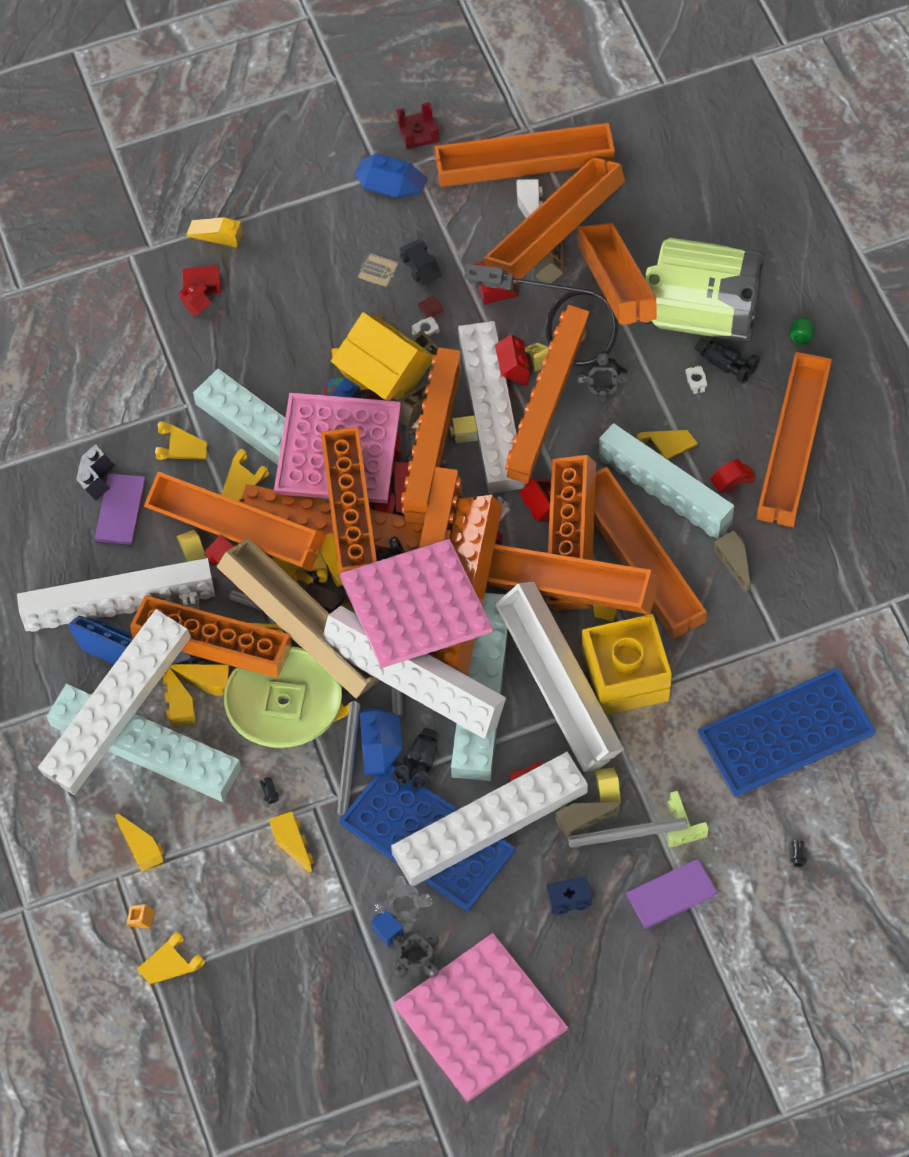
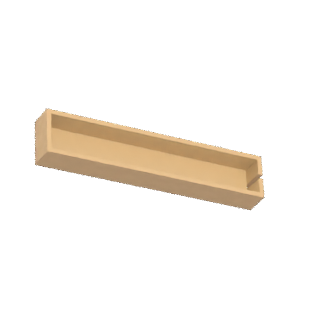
[217,538,379,699]

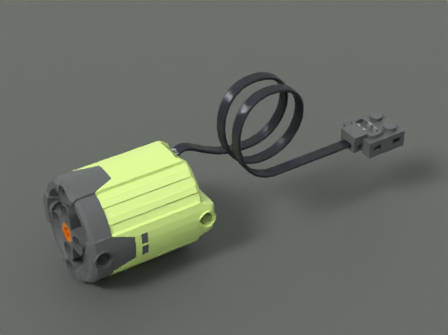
[464,237,765,365]

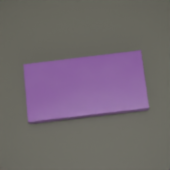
[95,473,146,545]
[626,859,718,929]

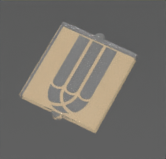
[357,253,398,287]

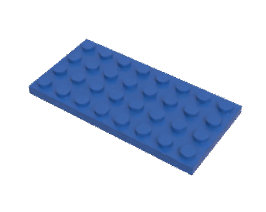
[698,667,876,798]
[339,765,516,912]

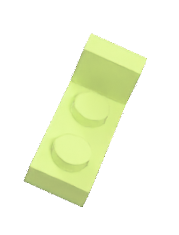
[667,791,708,848]

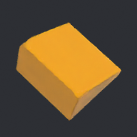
[126,904,155,928]

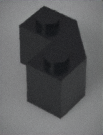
[399,240,442,285]
[76,444,115,500]

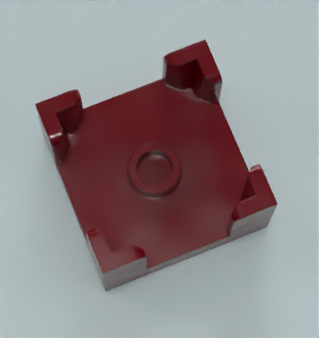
[396,102,440,150]

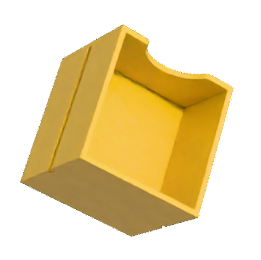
[331,312,433,401]
[581,614,672,715]

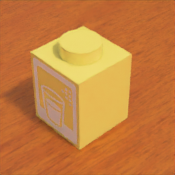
[449,415,478,444]

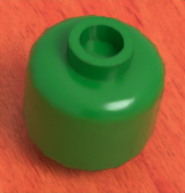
[789,317,815,345]

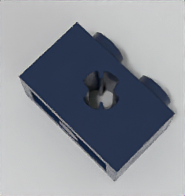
[546,876,592,915]

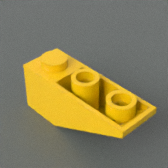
[163,667,196,727]
[269,811,314,872]

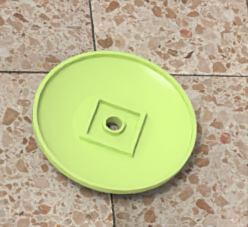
[224,647,342,748]

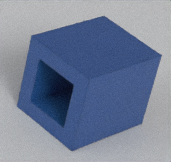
[371,910,404,947]

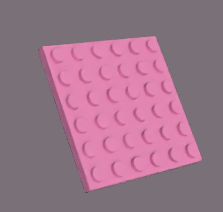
[274,393,401,504]
[340,539,493,668]
[393,933,568,1103]

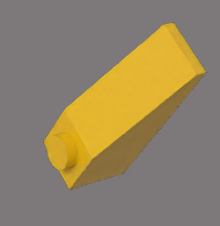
[186,218,243,248]
[170,664,231,696]
[115,813,164,872]

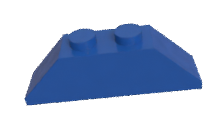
[355,153,427,198]
[69,615,133,664]
[360,707,403,775]

